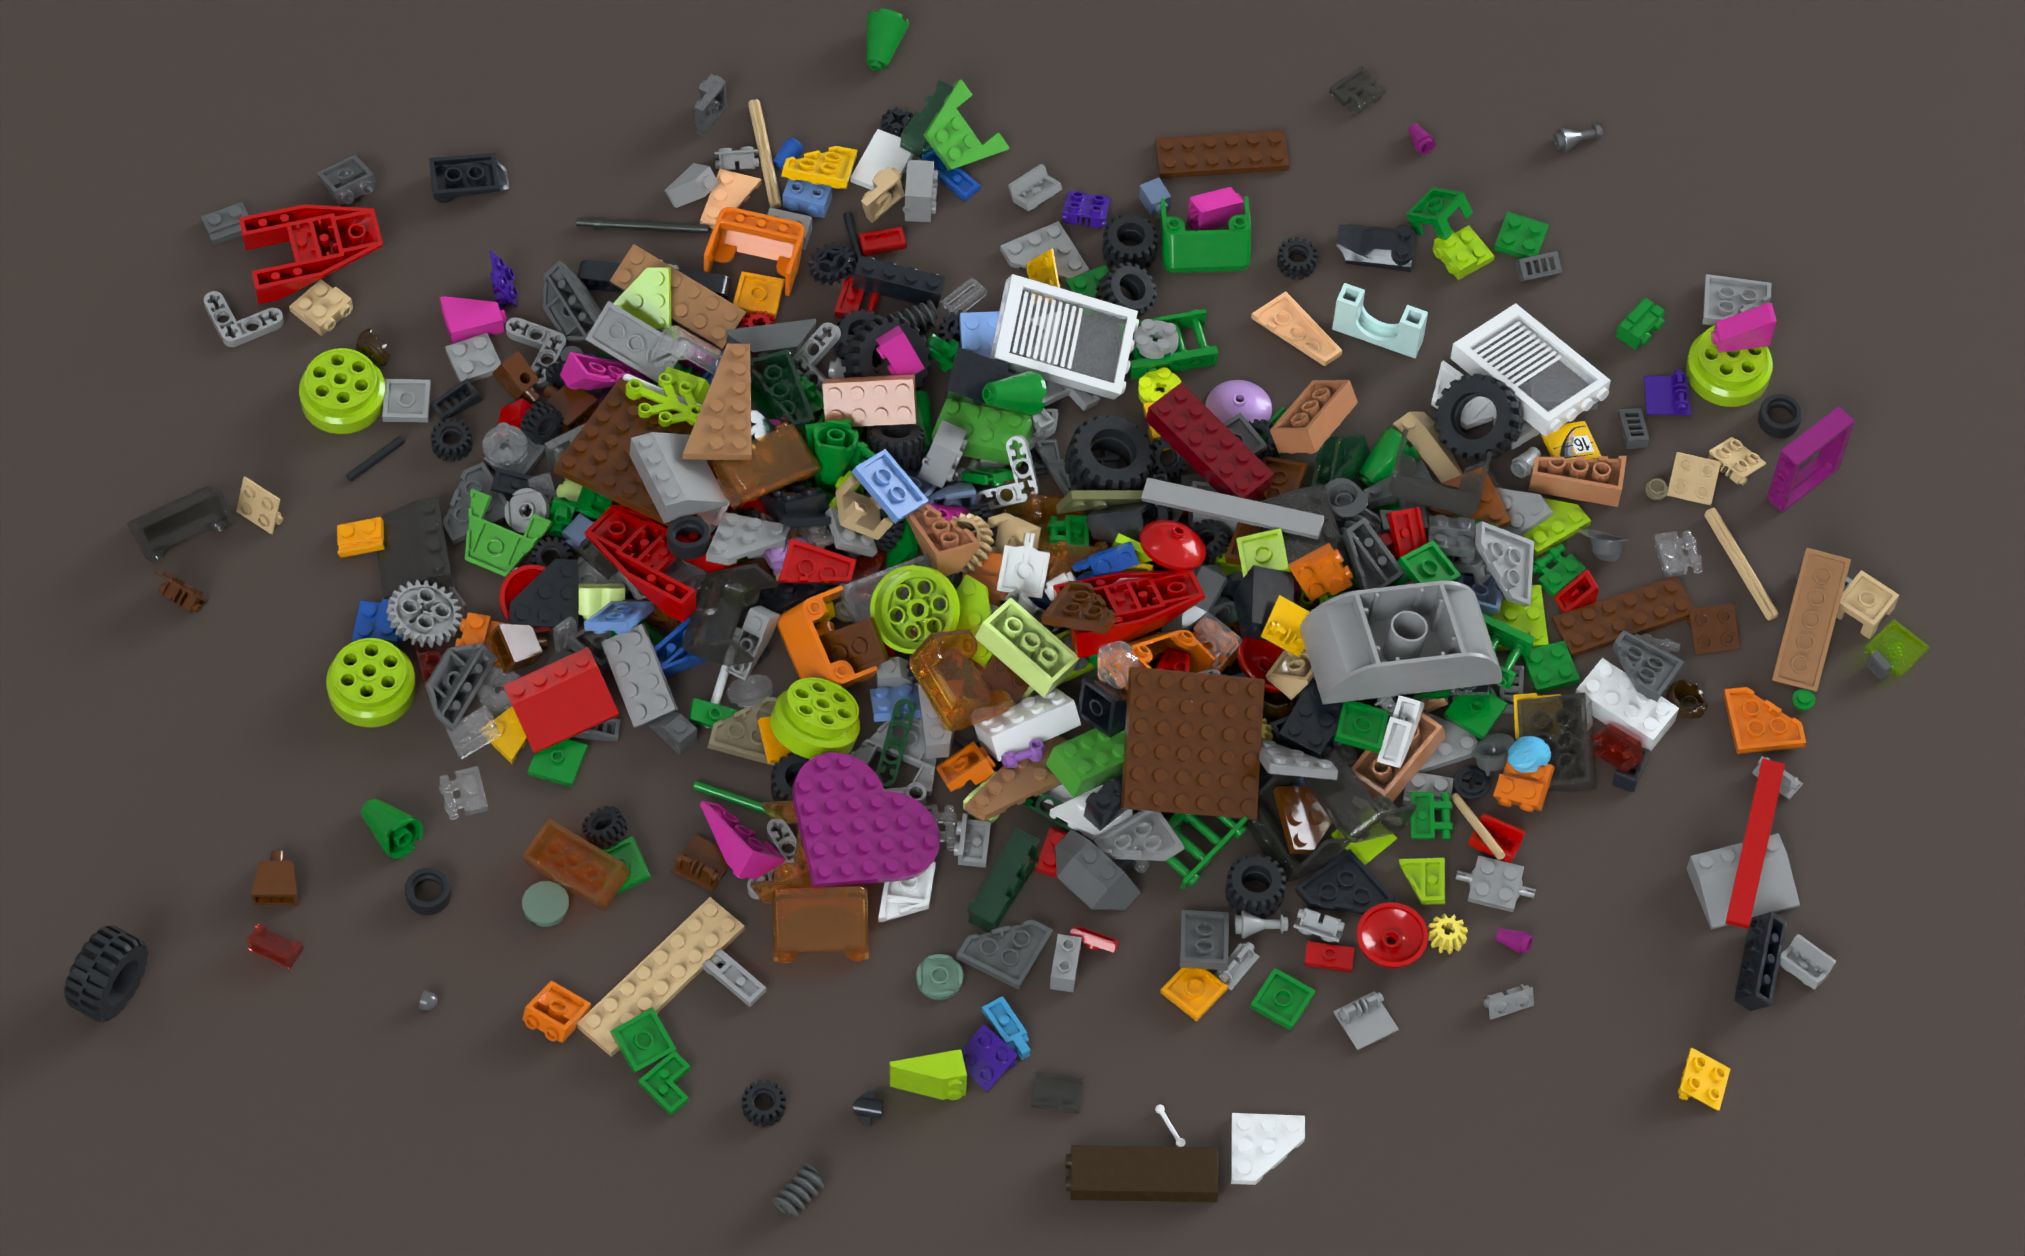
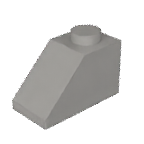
[664,163,719,208]
[876,657,920,689]

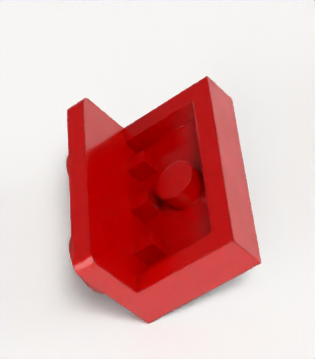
[1468,813,1525,863]

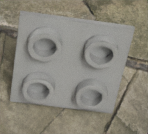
[1333,991,1399,1051]

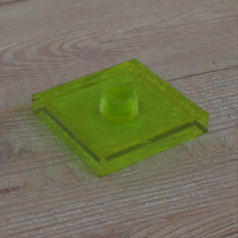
[1864,619,1929,679]

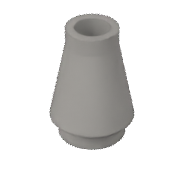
[1511,447,1541,478]

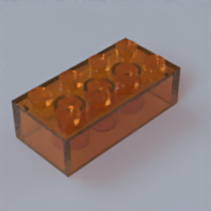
[522,819,631,911]

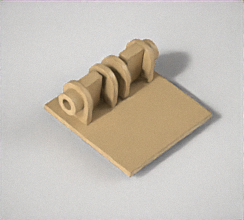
[1707,437,1766,486]
[1667,452,1721,506]
[236,476,284,534]

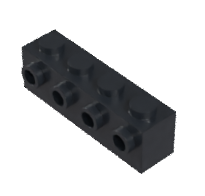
[851,255,945,309]
[1083,769,1128,831]
[1734,912,1787,1011]

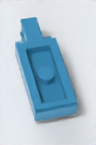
[982,997,1031,1060]

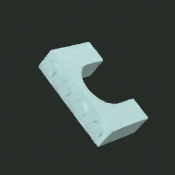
[1332,283,1428,358]

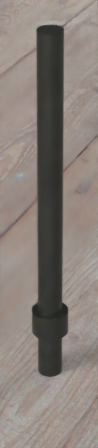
[576,216,709,234]

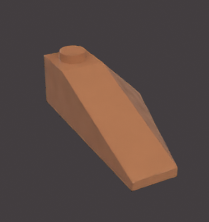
[906,504,980,576]

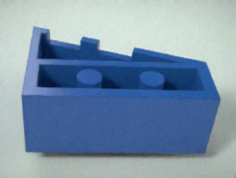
[654,611,729,678]

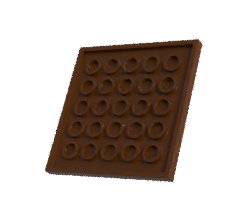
[553,377,723,526]
[1121,667,1265,820]

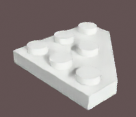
[1231,1113,1305,1185]

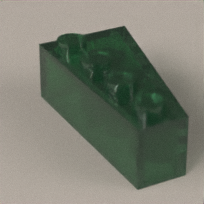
[750,349,815,441]
[967,827,1040,932]

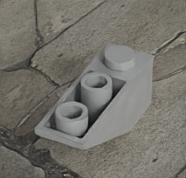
[725,605,780,681]

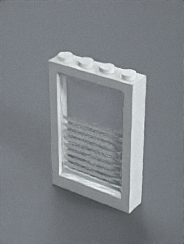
[990,274,1139,400]
[1450,303,1611,436]

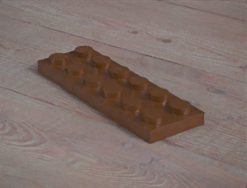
[1155,130,1289,179]
[1225,456,1308,565]
[1552,575,1694,658]

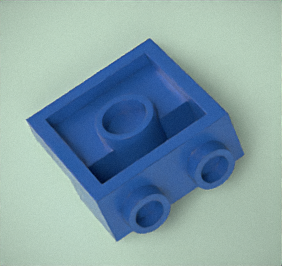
[352,599,409,649]

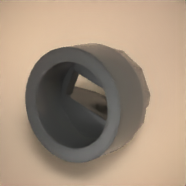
[419,990,438,1011]

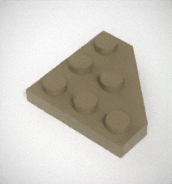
[707,696,777,766]

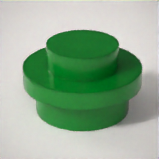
[1792,689,1816,711]

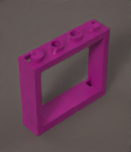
[1767,406,1855,513]

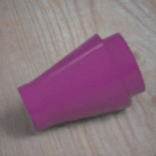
[1408,123,1435,154]
[1496,928,1533,954]

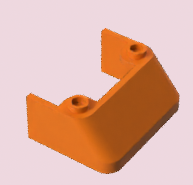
[704,207,805,296]
[777,585,878,689]
[1100,630,1216,691]

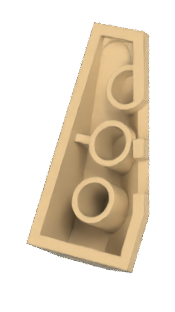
[1392,412,1463,484]

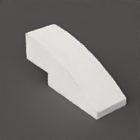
[1377,695,1425,768]

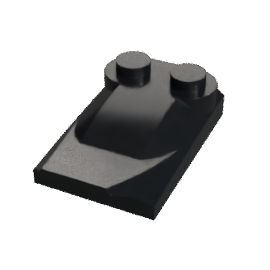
[429,153,510,203]
[1336,225,1416,272]

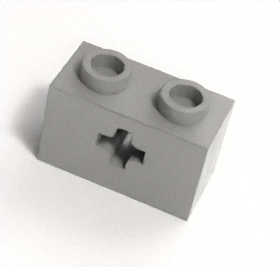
[1050,934,1082,992]

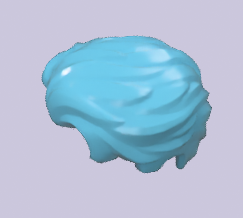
[1507,736,1551,773]

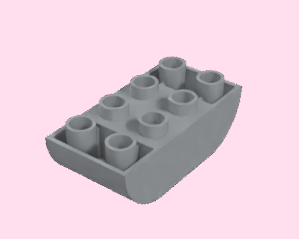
[1300,581,1502,704]

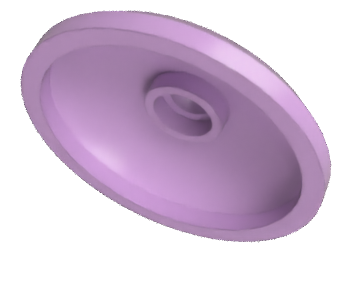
[1205,380,1272,423]

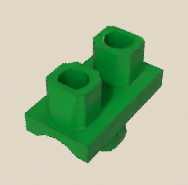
[926,333,959,373]
[788,375,824,418]
[548,497,576,538]

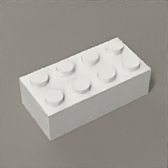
[1573,658,1679,751]
[973,688,1081,761]

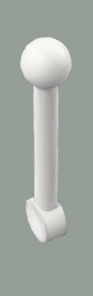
[1155,1104,1185,1147]

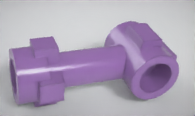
[1001,739,1045,769]

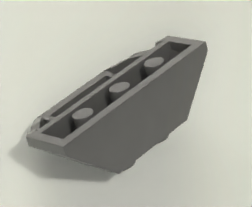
[543,261,602,341]
[726,319,816,361]
[1161,562,1228,633]
[425,643,498,731]
[1055,829,1141,911]

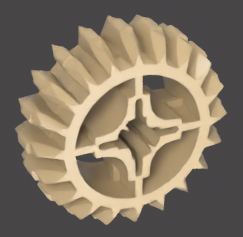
[952,513,994,574]

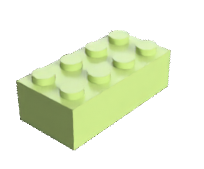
[975,598,1080,698]

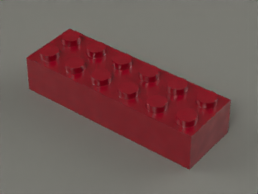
[1145,382,1274,501]

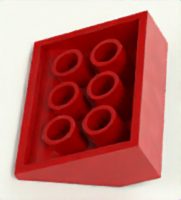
[503,647,620,754]

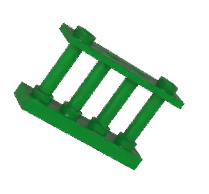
[1118,309,1218,380]
[1482,613,1535,689]
[1165,813,1248,891]

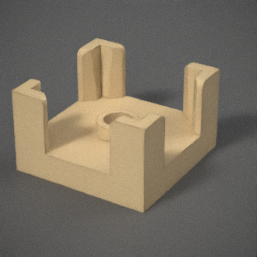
[835,476,893,540]
[988,513,1041,554]
[1836,570,1899,639]

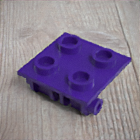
[1062,191,1111,229]
[489,250,518,308]
[1644,369,1691,415]
[961,1024,1018,1092]

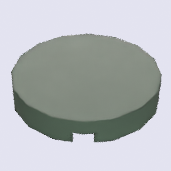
[522,881,569,927]
[916,954,964,1000]

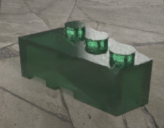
[900,79,959,159]
[1311,434,1370,506]

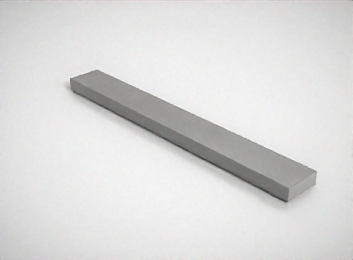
[1141,478,1324,539]

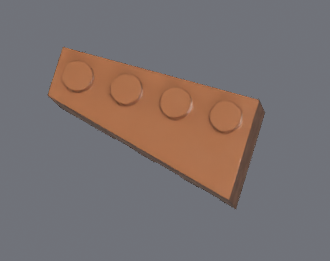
[1529,456,1627,507]

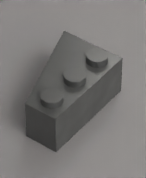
[1342,517,1405,590]

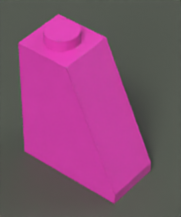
[1187,187,1243,231]
[440,296,507,344]
[1711,303,1777,353]

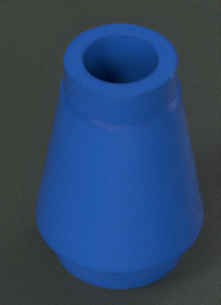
[773,137,803,170]

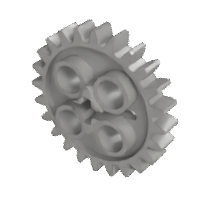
[386,580,462,648]

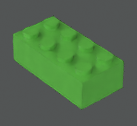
[931,399,1035,468]
[1046,728,1125,798]

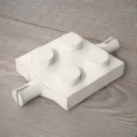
[996,532,1050,599]

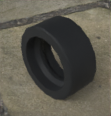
[1758,394,1803,438]
[666,516,711,560]
[405,868,451,915]

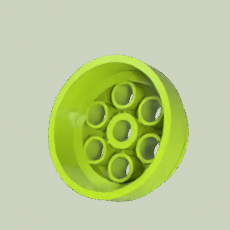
[1686,325,1773,407]
[299,348,385,434]
[870,565,960,654]
[326,638,416,727]
[770,678,860,759]

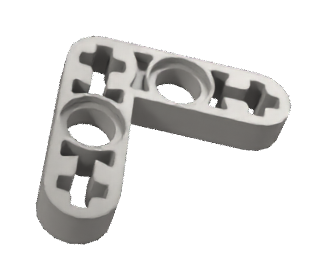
[204,291,284,347]
[506,317,567,389]
[789,322,841,395]
[976,435,1039,510]
[747,818,809,899]

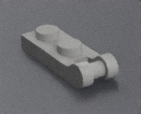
[702,948,767,1007]

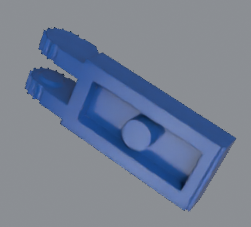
[1072,542,1139,580]

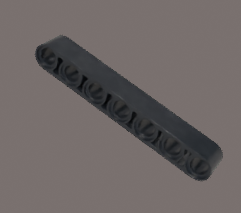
[577,260,731,300]

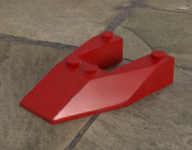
[239,204,383,304]
[585,505,738,623]
[1053,570,1205,658]

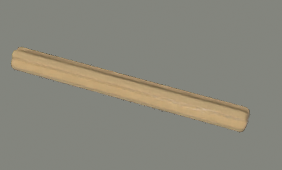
[748,99,782,209]
[1705,508,1778,621]

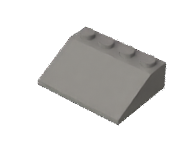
[629,432,728,523]
[1687,833,1800,930]

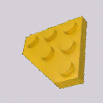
[782,146,857,189]

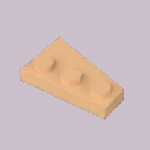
[700,169,761,229]

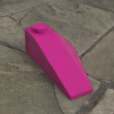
[560,352,652,390]
[700,801,786,879]

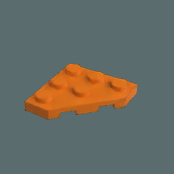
[1723,687,1806,754]

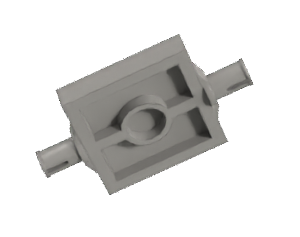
[1455,855,1536,912]

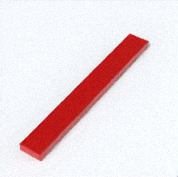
[1725,758,1785,929]

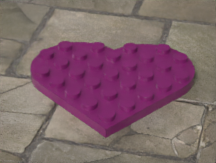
[792,753,940,888]

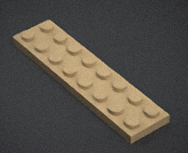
[577,897,745,1057]

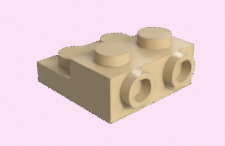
[861,167,905,223]
[289,279,353,336]

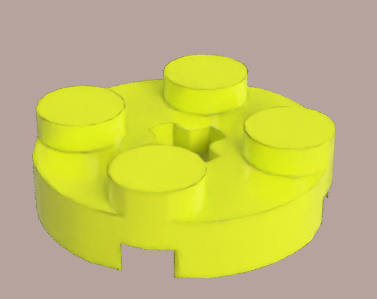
[1138,367,1181,403]

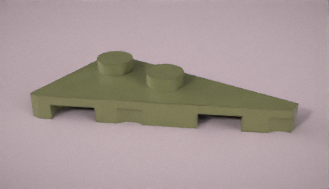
[1056,490,1144,514]

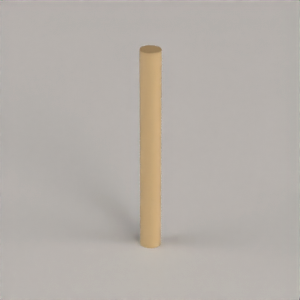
[1451,793,1505,860]

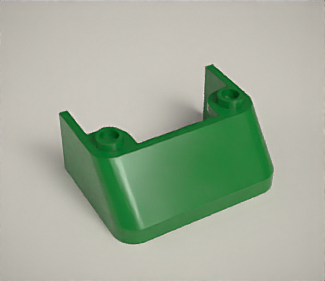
[1159,196,1251,273]

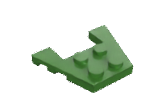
[924,79,1009,170]
[465,489,553,577]

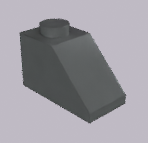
[649,712,697,756]

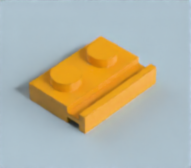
[337,517,384,558]

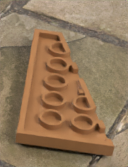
[682,343,752,460]
[964,735,1068,822]

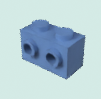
[782,179,832,218]

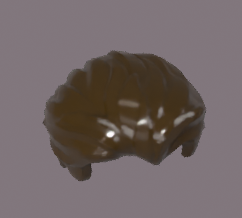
[356,328,390,366]
[1666,679,1708,719]
[1263,690,1296,719]

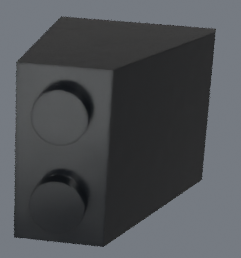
[945,347,1012,409]
[1087,501,1157,544]
[1232,565,1294,642]
[1077,675,1128,738]

